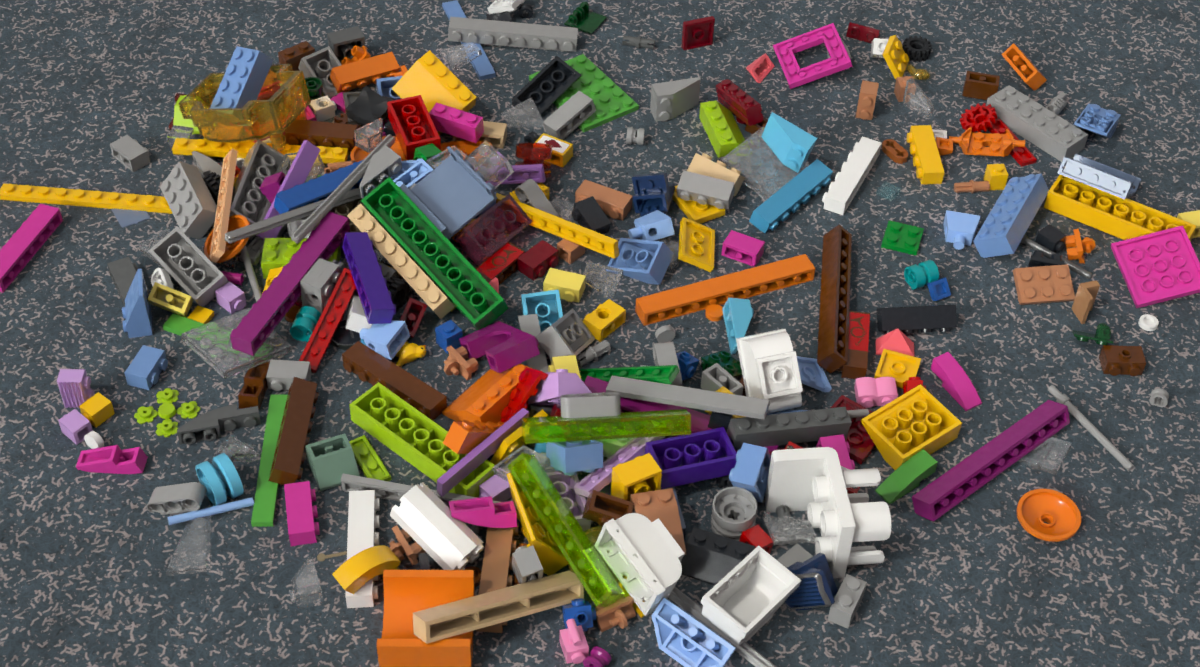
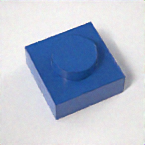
[927,278,951,301]

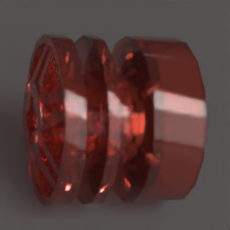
[515,143,553,178]

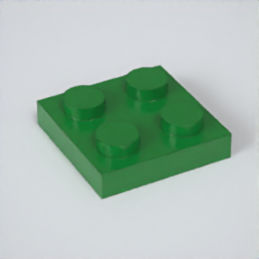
[881,220,924,256]

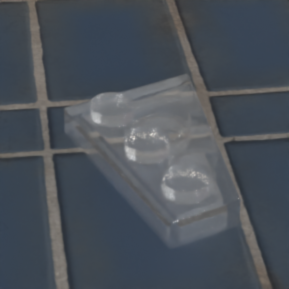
[166,516,212,576]

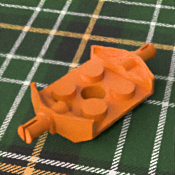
[949,127,1026,157]

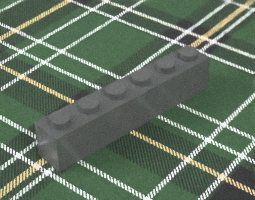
[726,407,852,450]

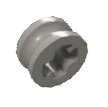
[1150,388,1169,407]

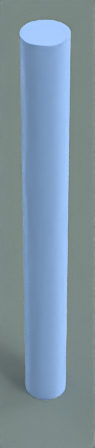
[167,497,254,525]

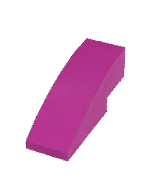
[931,352,982,411]
[76,445,148,474]
[449,496,517,528]

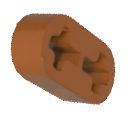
[881,139,908,164]

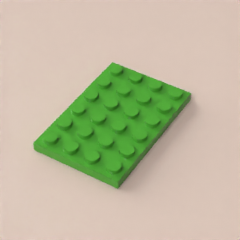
[529,54,639,132]

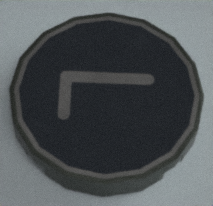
[331,319,361,350]

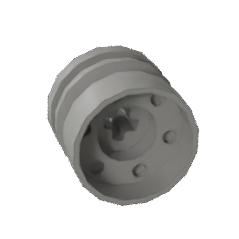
[711,486,757,541]

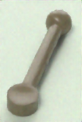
[317,551,347,562]

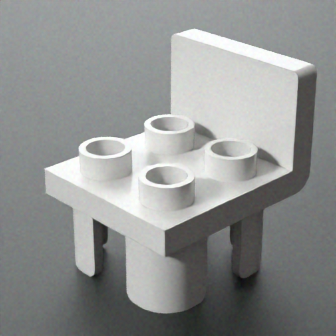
[764,447,891,578]

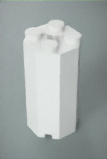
[390,482,484,570]

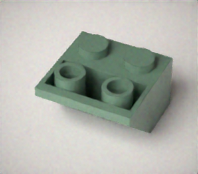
[306,433,360,491]

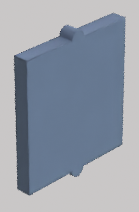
[111,209,150,228]

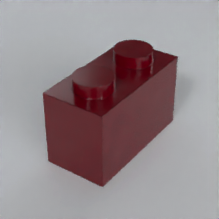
[517,240,559,281]

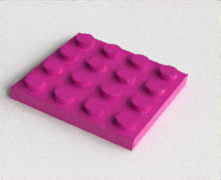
[1111,225,1200,308]

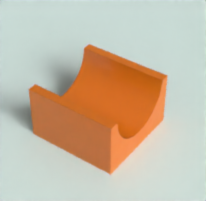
[377,570,475,667]

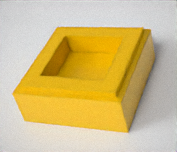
[187,305,215,325]

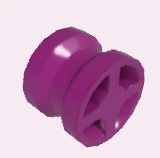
[583,646,611,667]

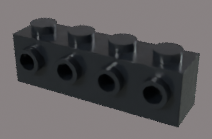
[877,304,957,335]

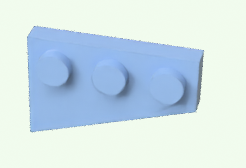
[797,356,832,392]

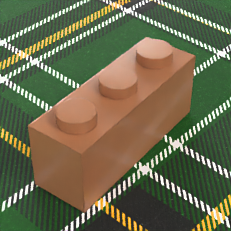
[575,180,633,221]

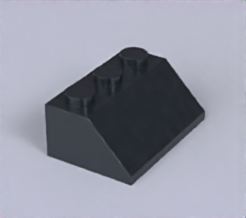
[681,527,755,585]

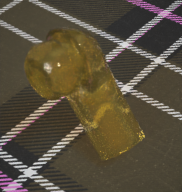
[906,64,930,80]

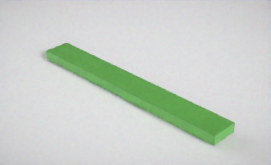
[251,395,287,527]

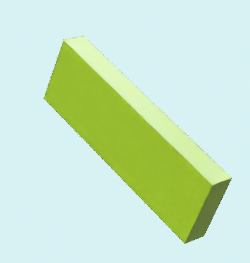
[349,435,392,481]

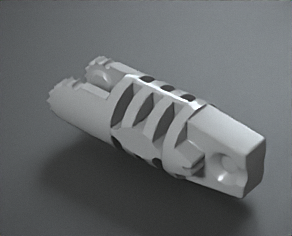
[1045,92,1067,115]

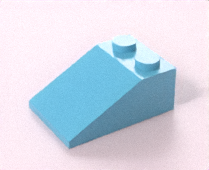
[761,112,817,173]
[521,290,563,332]

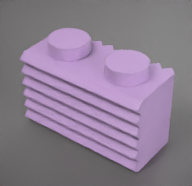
[57,369,95,408]

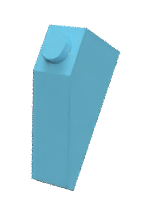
[722,298,754,354]

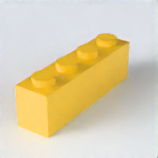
[907,125,945,184]

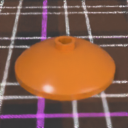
[204,215,250,263]
[1016,489,1081,542]

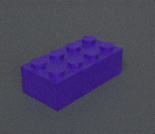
[644,427,737,489]

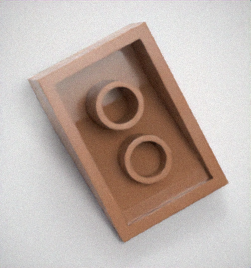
[630,488,686,555]

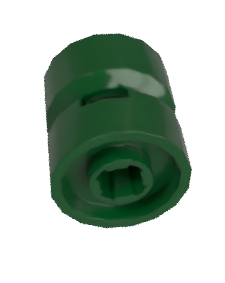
[301,77,324,106]

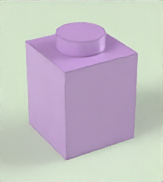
[215,281,247,314]
[58,409,93,445]
[479,472,512,502]

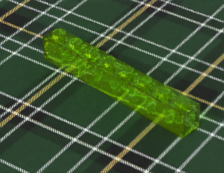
[522,409,691,444]
[507,453,624,607]

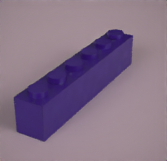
[342,232,396,324]

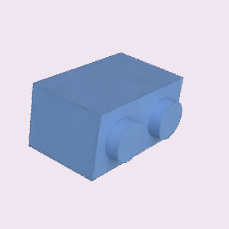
[124,345,168,390]

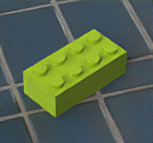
[261,238,341,279]

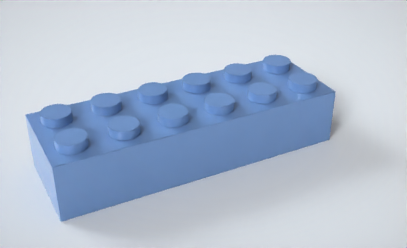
[973,174,1049,258]

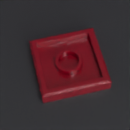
[681,16,715,50]

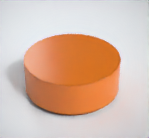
[705,304,723,321]

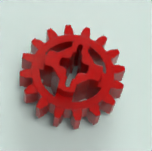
[960,103,998,133]

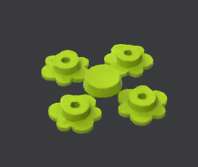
[134,388,200,438]

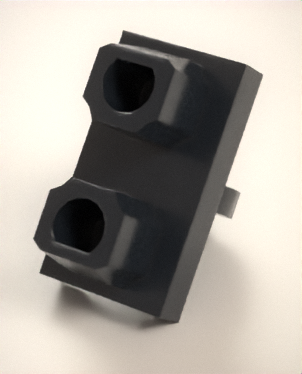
[1028,250,1065,267]

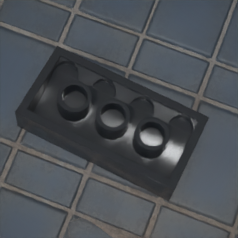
[512,56,581,119]

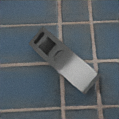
[177,404,261,445]

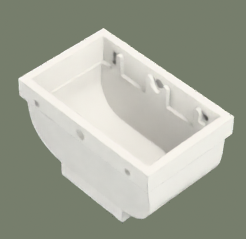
[736,329,803,414]
[594,513,685,616]
[701,546,801,646]

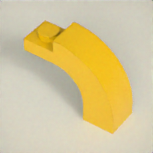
[332,545,401,594]

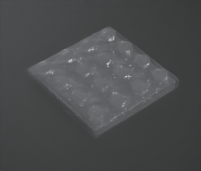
[721,127,810,201]
[181,308,292,379]

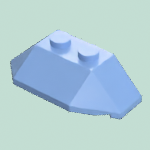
[390,158,433,188]
[652,597,736,667]

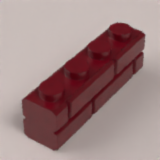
[716,79,763,126]

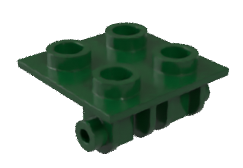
[564,2,607,34]
[1072,323,1113,345]
[701,351,742,378]

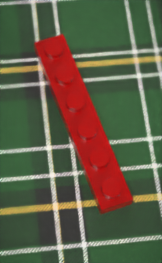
[299,268,356,373]

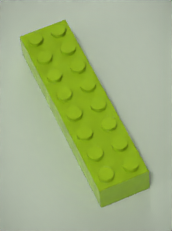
[349,382,496,497]

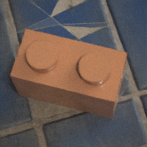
[855,80,879,120]

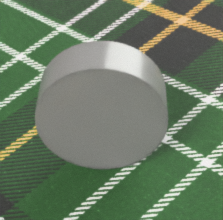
[655,325,675,343]

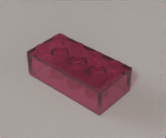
[454,194,532,266]

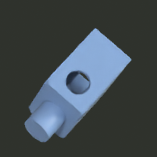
[628,210,675,241]
[943,210,980,250]
[360,320,410,360]

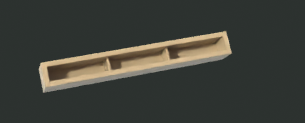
[347,203,455,319]
[413,571,584,644]

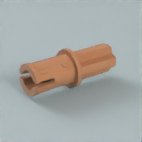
[954,180,990,194]

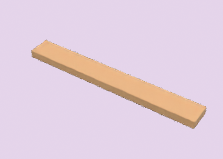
[210,149,238,263]

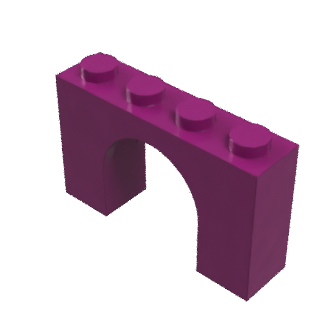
[459,321,540,373]

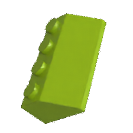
[699,101,752,160]

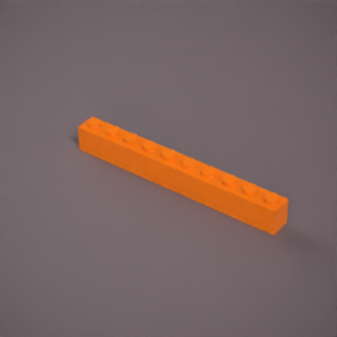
[635,254,815,326]

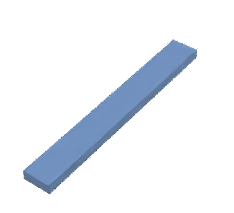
[442,0,496,80]

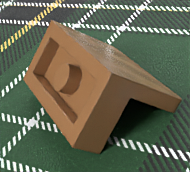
[1071,280,1100,324]

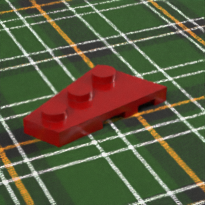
[500,367,548,423]

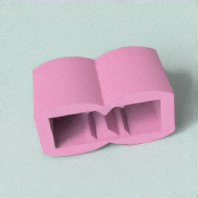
[854,377,898,408]

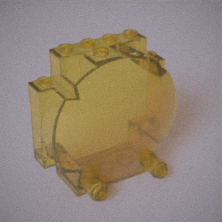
[179,64,311,151]

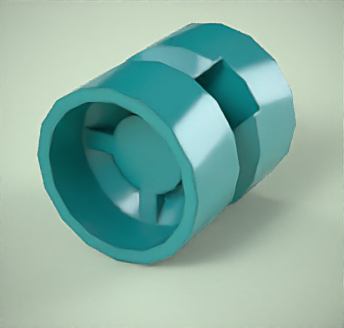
[904,260,939,290]
[290,306,321,342]

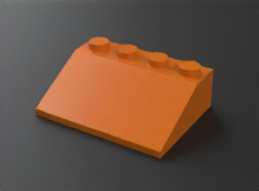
[442,363,530,423]

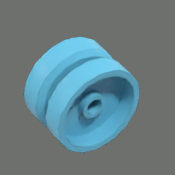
[195,453,244,506]

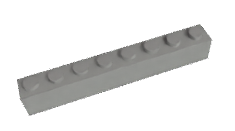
[448,17,578,52]

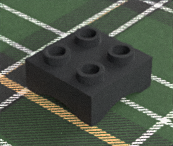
[346,86,394,131]

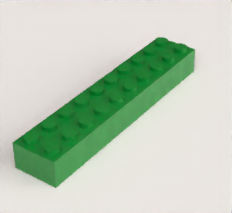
[361,177,509,330]

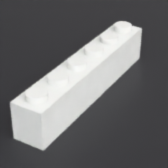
[822,136,882,215]
[345,490,380,608]

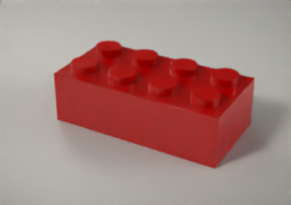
[387,95,441,160]

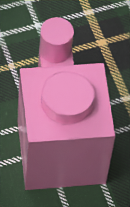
[559,619,589,664]

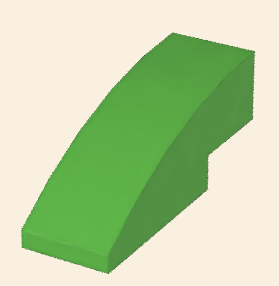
[875,449,938,505]

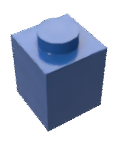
[435,320,463,354]

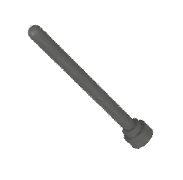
[1020,233,1092,279]

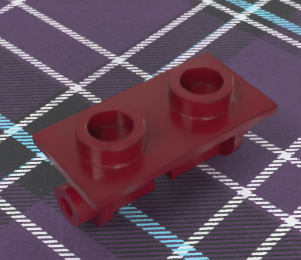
[846,22,880,44]

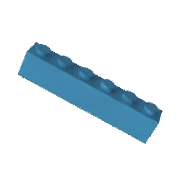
[749,159,833,234]

